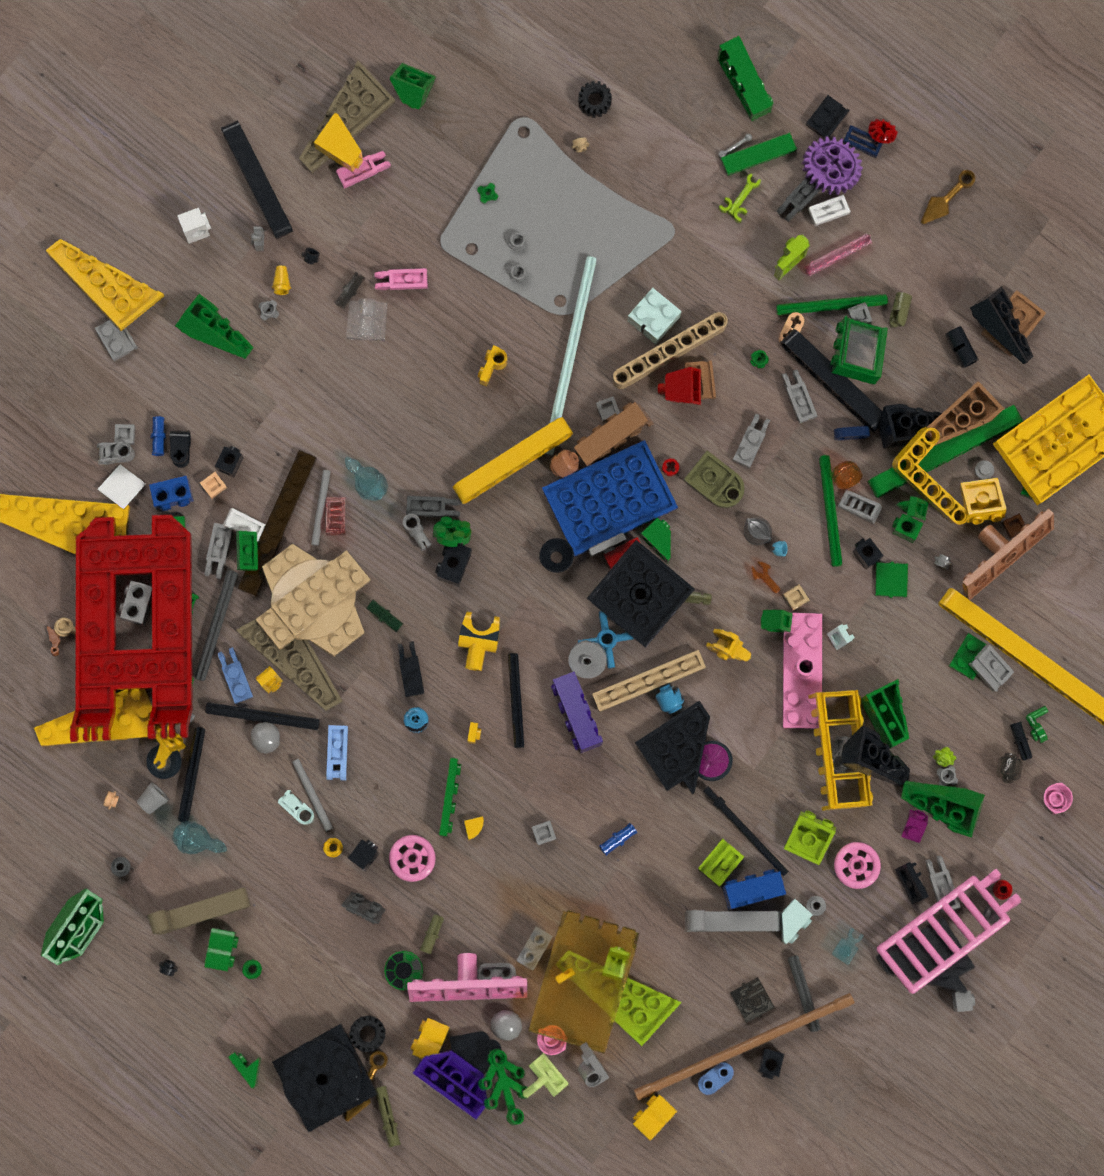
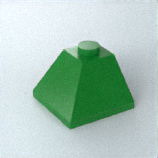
[390,63,436,109]

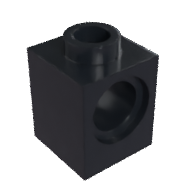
[215,446,244,478]
[853,538,884,570]
[758,1048,784,1080]

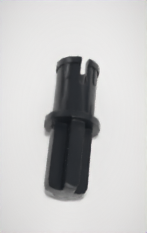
[1009,722,1032,761]

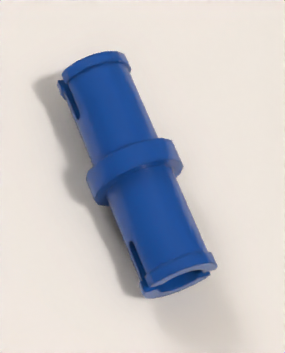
[151,416,166,456]
[599,823,637,856]

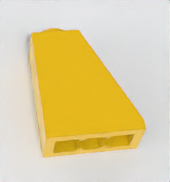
[314,113,363,172]

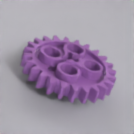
[802,137,863,195]

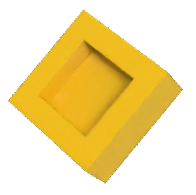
[467,722,481,744]

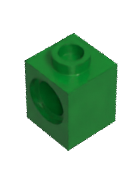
[892,514,924,543]
[761,610,793,632]

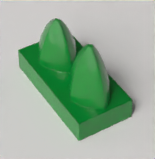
[897,496,929,521]
[236,531,258,571]

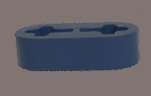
[833,426,870,441]

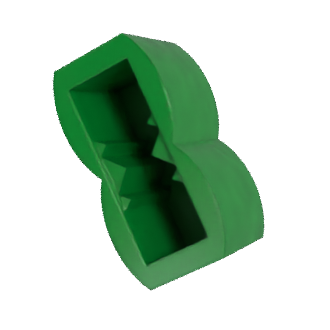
[204,928,239,972]

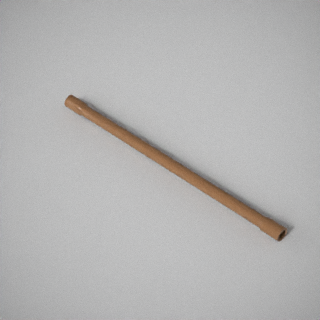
[634,993,855,1101]

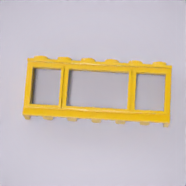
[808,690,873,811]

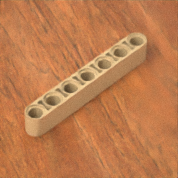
[613,312,728,389]

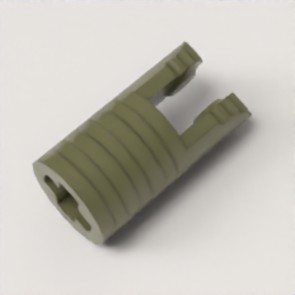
[889,292,912,328]

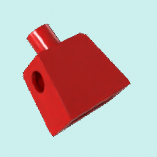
[657,367,701,405]

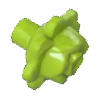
[933,747,957,767]

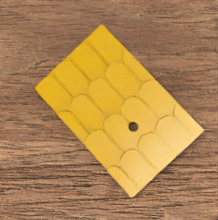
[993,374,1104,505]

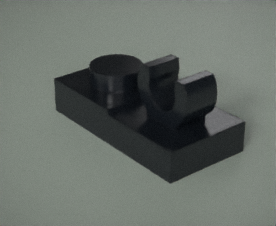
[894,862,929,904]

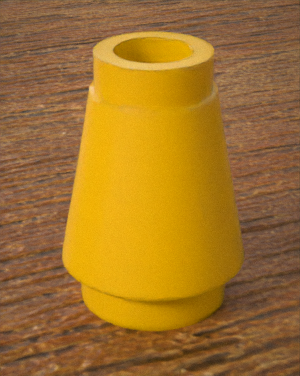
[272,266,291,295]

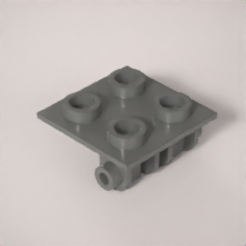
[341,892,386,924]

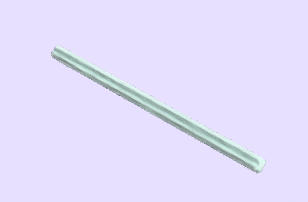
[545,256,596,455]

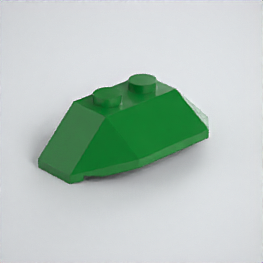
[41,888,104,965]

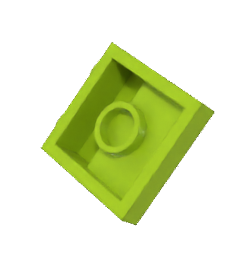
[774,234,810,280]
[784,810,836,865]

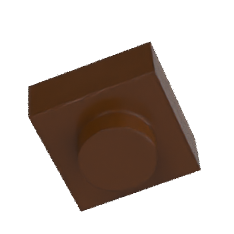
[1002,513,1026,539]

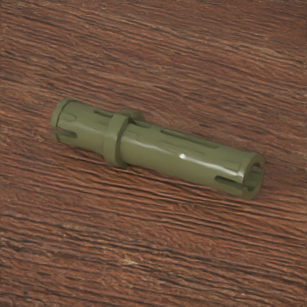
[376,1086,401,1148]

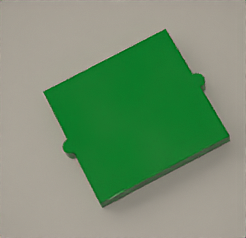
[875,561,908,599]

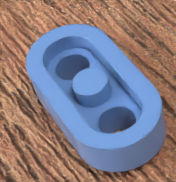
[698,1062,734,1095]

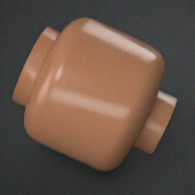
[550,450,579,478]

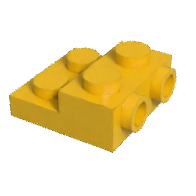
[960,478,1007,525]

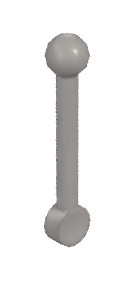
[719,134,752,158]

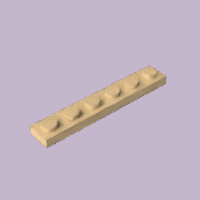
[592,650,706,712]

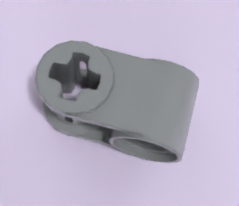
[97,442,135,465]

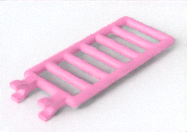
[877,869,1021,994]

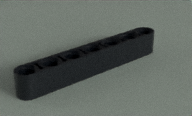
[221,120,293,240]
[780,329,882,432]

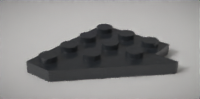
[635,701,710,795]
[876,917,975,994]

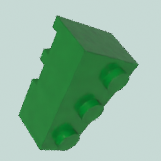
[861,679,910,749]

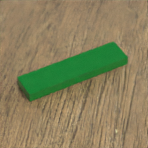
[721,133,797,176]

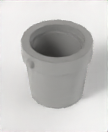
[137,782,169,814]

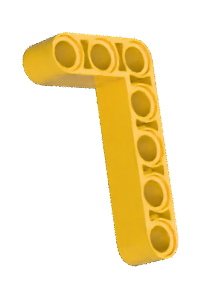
[892,427,968,525]

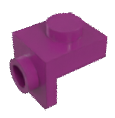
[901,809,928,843]

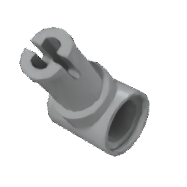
[403,514,432,551]

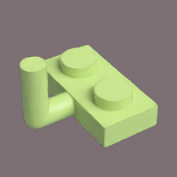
[523,1053,569,1098]

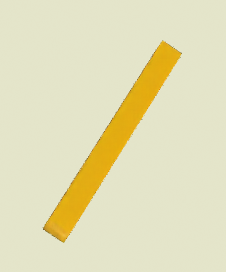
[938,588,1104,726]

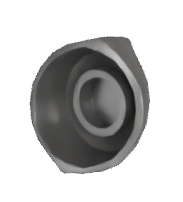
[744,517,772,546]

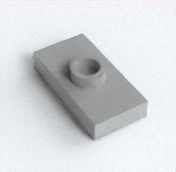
[588,533,626,557]

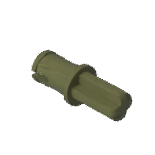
[419,914,444,954]

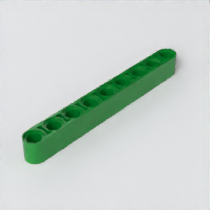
[867,405,1023,498]

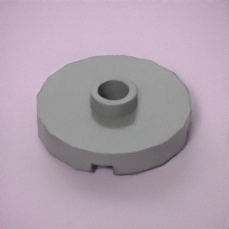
[568,640,607,678]

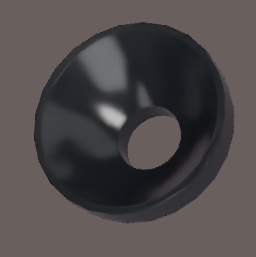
[539,538,574,573]

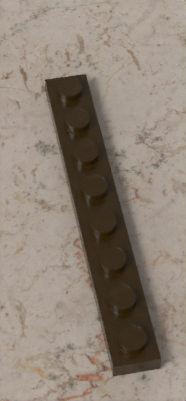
[238,450,317,597]

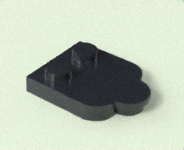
[449,1031,502,1072]

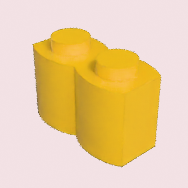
[410,1018,450,1059]
[632,1095,677,1141]

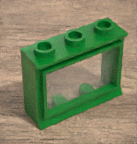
[831,316,888,385]

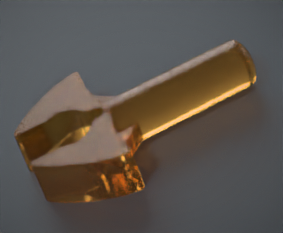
[751,561,780,593]

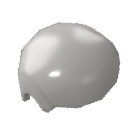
[251,722,280,754]
[491,1010,522,1041]

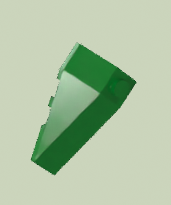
[175,294,254,359]
[901,781,985,838]

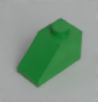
[640,518,671,563]

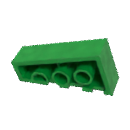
[717,36,774,122]

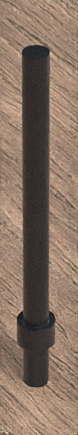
[703,786,789,877]

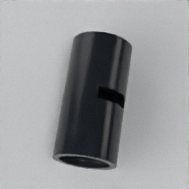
[945,326,979,368]

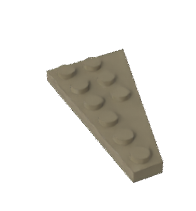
[299,61,395,173]
[236,618,343,711]

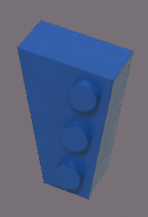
[722,869,786,910]

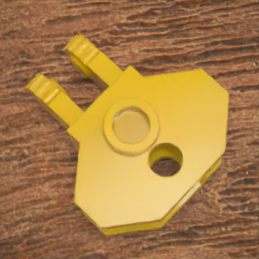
[706,629,751,662]

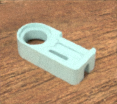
[278,790,314,825]

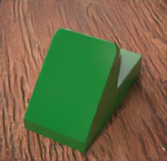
[228,1052,261,1089]

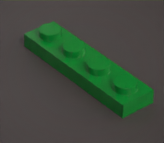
[439,758,462,837]

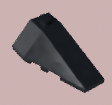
[970,286,1034,364]
[879,404,942,449]
[840,726,910,787]

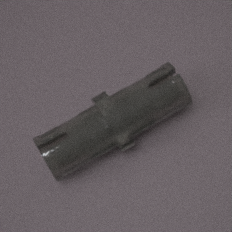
[334,272,365,309]

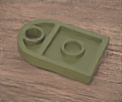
[683,450,745,508]

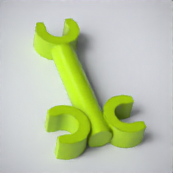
[719,174,761,223]

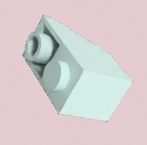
[780,899,812,944]

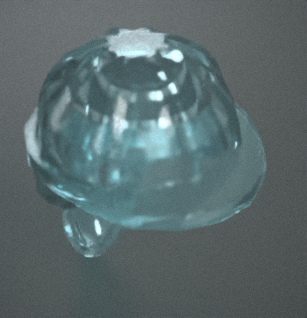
[345,456,388,501]
[172,821,227,854]

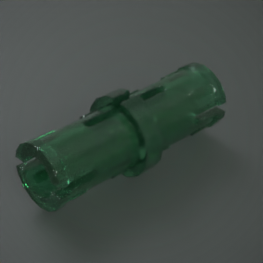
[366,599,404,633]

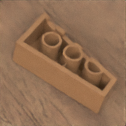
[574,402,654,466]

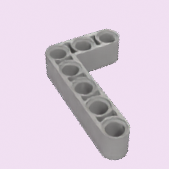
[685,910,781,932]

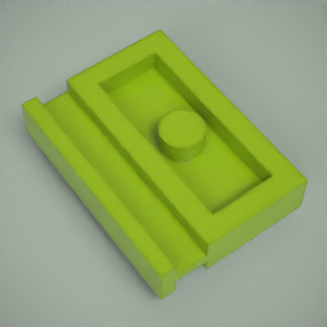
[698,839,744,887]

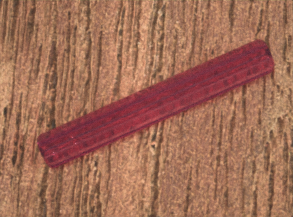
[804,234,872,276]

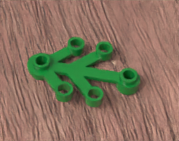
[478,1049,528,1125]

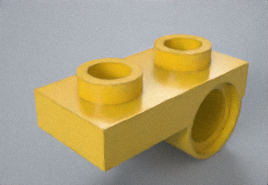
[477,345,507,387]
[255,666,283,694]

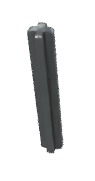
[788,955,821,1032]

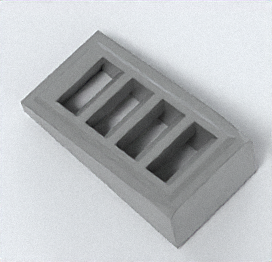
[838,490,882,524]

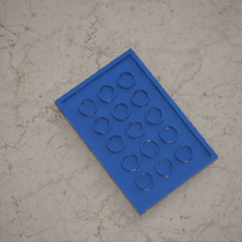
[542,440,678,557]

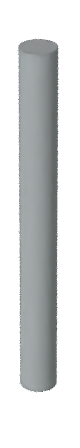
[311,470,331,546]
[292,759,333,831]

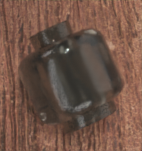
[996,753,1023,783]

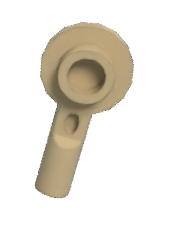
[54,618,76,637]

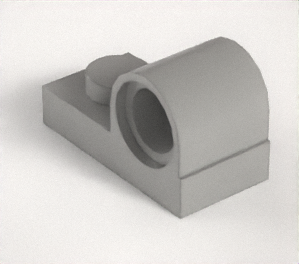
[578,1042,609,1087]

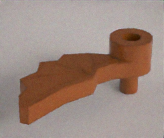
[46,626,61,656]

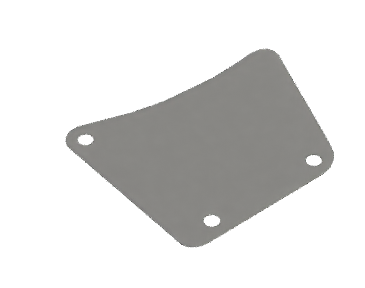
[440,117,675,315]

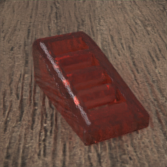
[326,497,346,535]

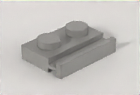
[95,320,138,361]
[969,645,1014,692]

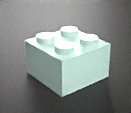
[627,288,682,345]

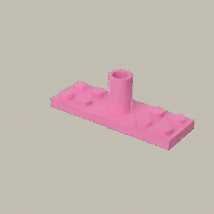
[783,613,822,729]
[408,953,527,1002]

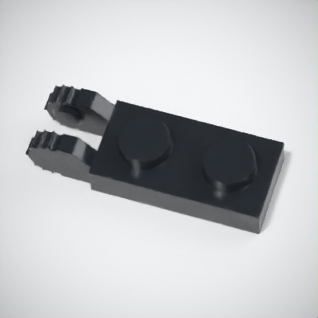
[398,641,425,698]

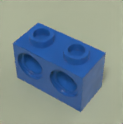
[149,476,194,511]

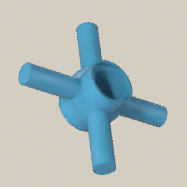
[578,611,634,669]

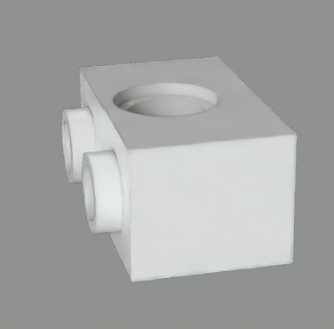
[177,208,211,243]

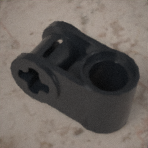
[170,431,191,468]

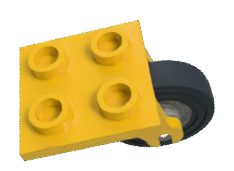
[144,720,186,779]

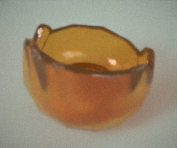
[832,461,863,489]

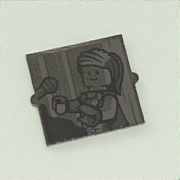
[730,977,775,1023]

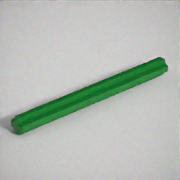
[776,294,888,315]
[819,455,842,567]

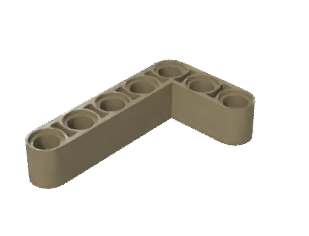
[147,887,251,935]

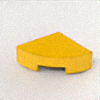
[464,816,484,840]
[555,968,576,984]

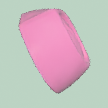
[1044,782,1073,815]
[537,1025,567,1055]

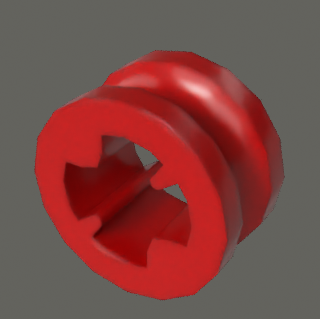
[662,458,679,476]

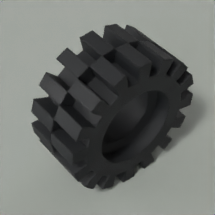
[578,81,612,118]
[349,1016,386,1052]

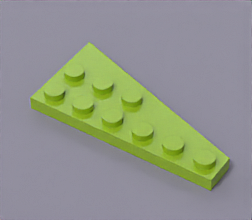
[555,950,682,1046]

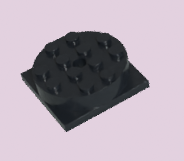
[586,540,695,648]
[272,1023,378,1133]

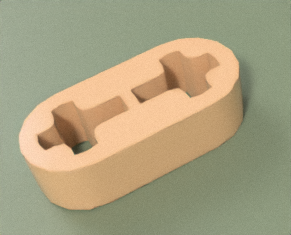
[779,312,804,342]

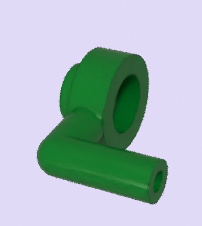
[1026,706,1049,743]

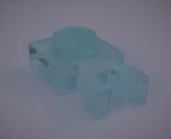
[831,928,864,965]

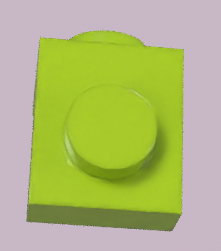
[602,947,629,981]

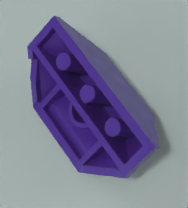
[412,1050,487,1120]

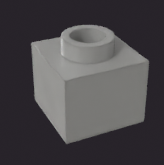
[951,990,975,1012]

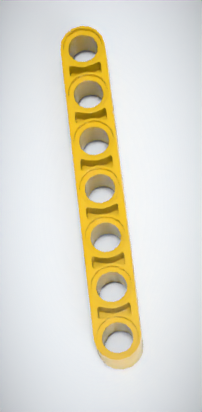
[452,417,573,504]

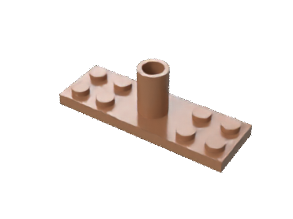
[962,508,1054,600]

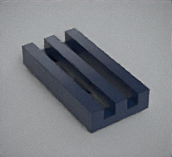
[843,125,883,158]

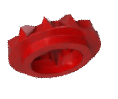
[868,119,898,144]

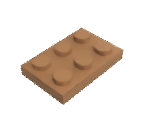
[981,290,1046,357]

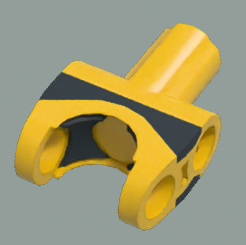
[458,611,500,671]

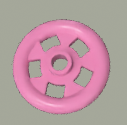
[389,835,436,882]
[834,842,881,889]

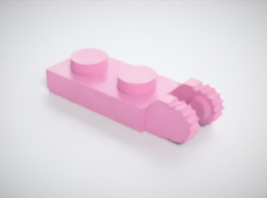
[336,151,391,189]
[374,268,428,290]

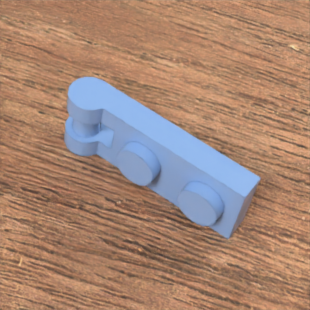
[326,725,348,780]

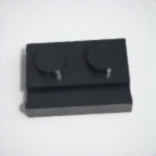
[805,95,849,138]

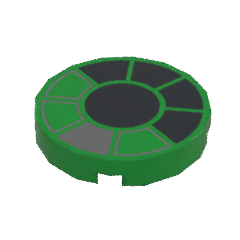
[384,951,424,990]

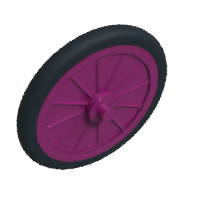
[698,741,733,781]

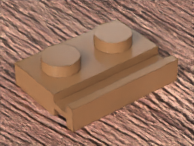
[684,360,716,400]

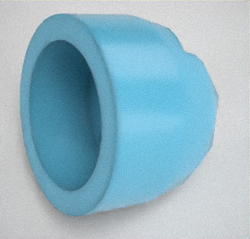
[772,541,788,556]

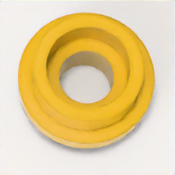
[323,838,343,858]

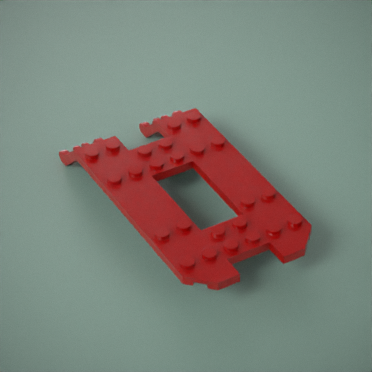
[70,515,193,742]

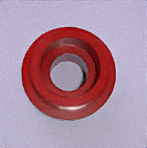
[993,880,1013,900]

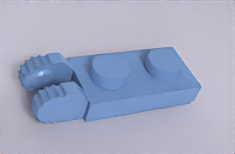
[218,647,253,704]

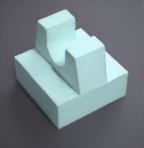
[827,624,855,650]

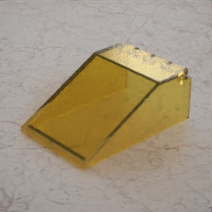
[528,910,639,1053]

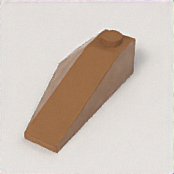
[925,381,1004,446]

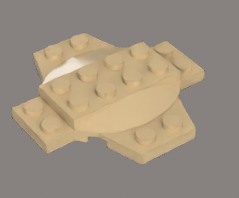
[255,544,370,657]

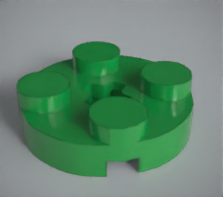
[433,517,472,547]

